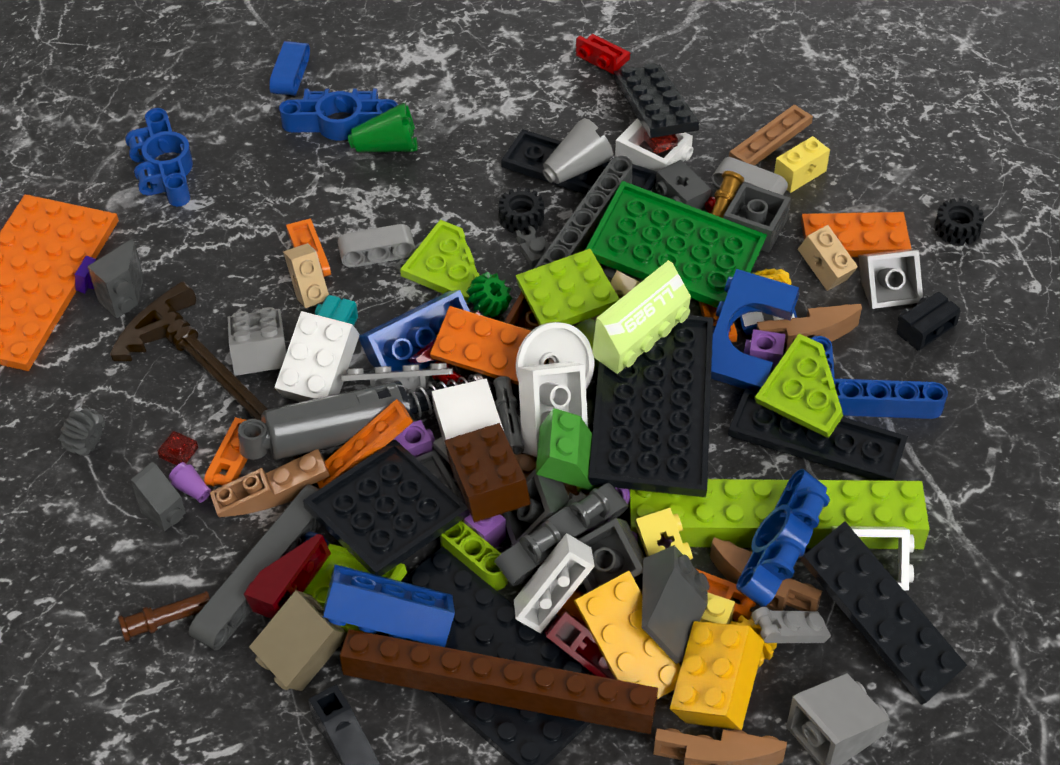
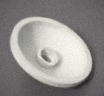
[516,322,594,389]

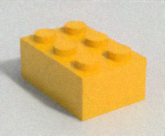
[670,621,764,730]

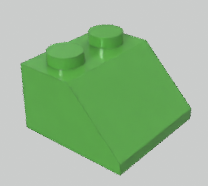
[536,408,593,490]

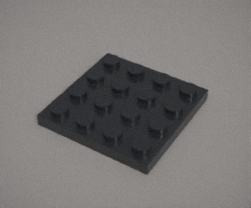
[303,439,470,576]

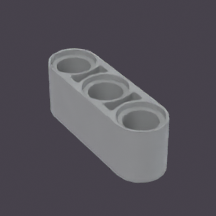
[711,157,788,195]
[337,224,416,267]

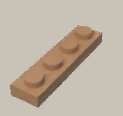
[729,105,813,166]

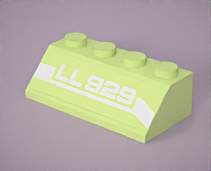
[592,260,691,374]

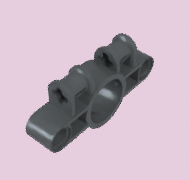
[494,483,629,587]

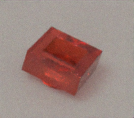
[644,131,678,154]
[157,431,198,465]

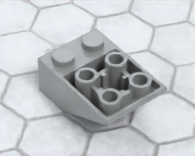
[227,307,287,376]

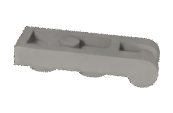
[751,607,831,643]

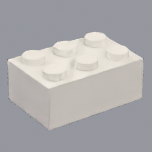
[274,311,360,402]
[518,362,588,457]

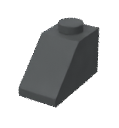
[131,462,186,532]

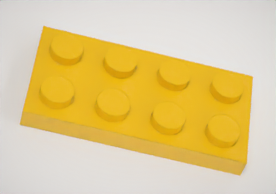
[573,571,681,699]

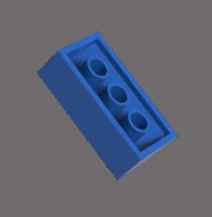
[358,290,470,371]
[323,565,455,647]

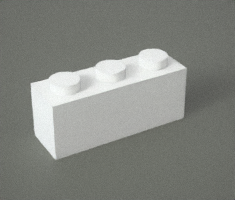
[514,533,594,633]

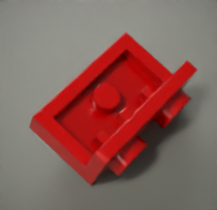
[576,34,630,74]

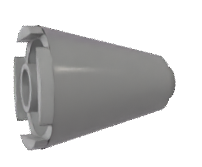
[542,118,613,184]

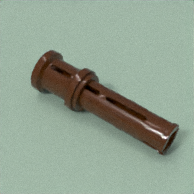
[117,591,210,642]

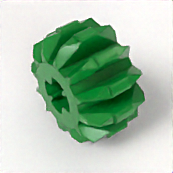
[466,272,513,319]

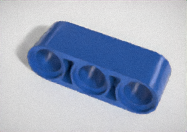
[270,41,310,96]

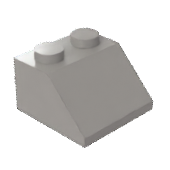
[858,249,923,309]

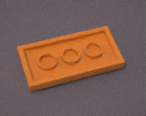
[801,212,911,257]
[430,306,547,385]

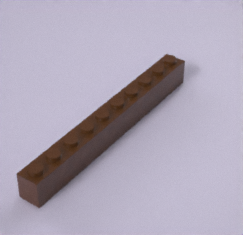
[340,629,658,734]

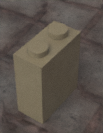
[249,590,347,691]

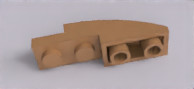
[756,304,862,353]
[210,449,330,517]
[710,537,822,611]
[653,728,787,765]

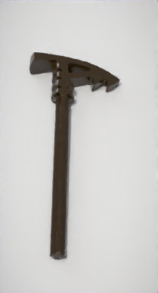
[110,281,308,459]

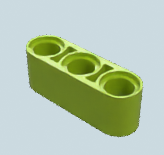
[439,521,508,591]

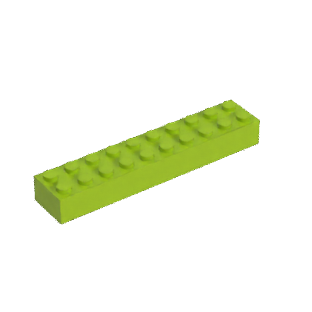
[629,479,930,549]

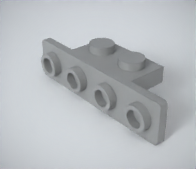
[341,363,453,394]

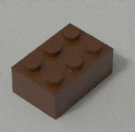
[444,423,531,523]

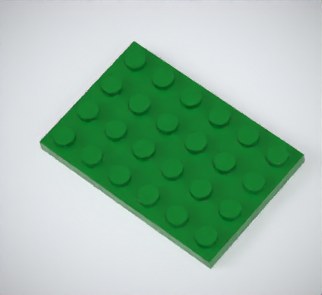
[585,181,767,308]

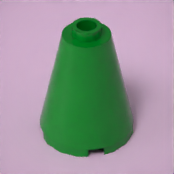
[348,103,418,152]

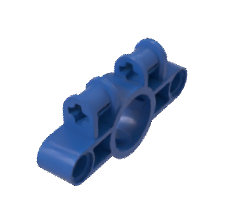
[279,88,398,141]
[125,108,193,207]
[736,469,830,607]

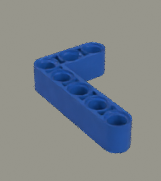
[810,336,948,419]

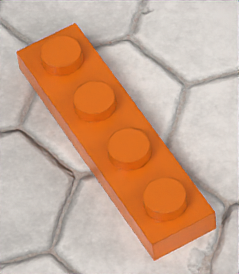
[317,399,414,489]

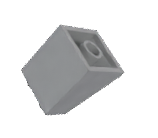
[786,673,890,765]

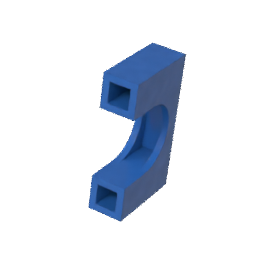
[711,269,799,392]

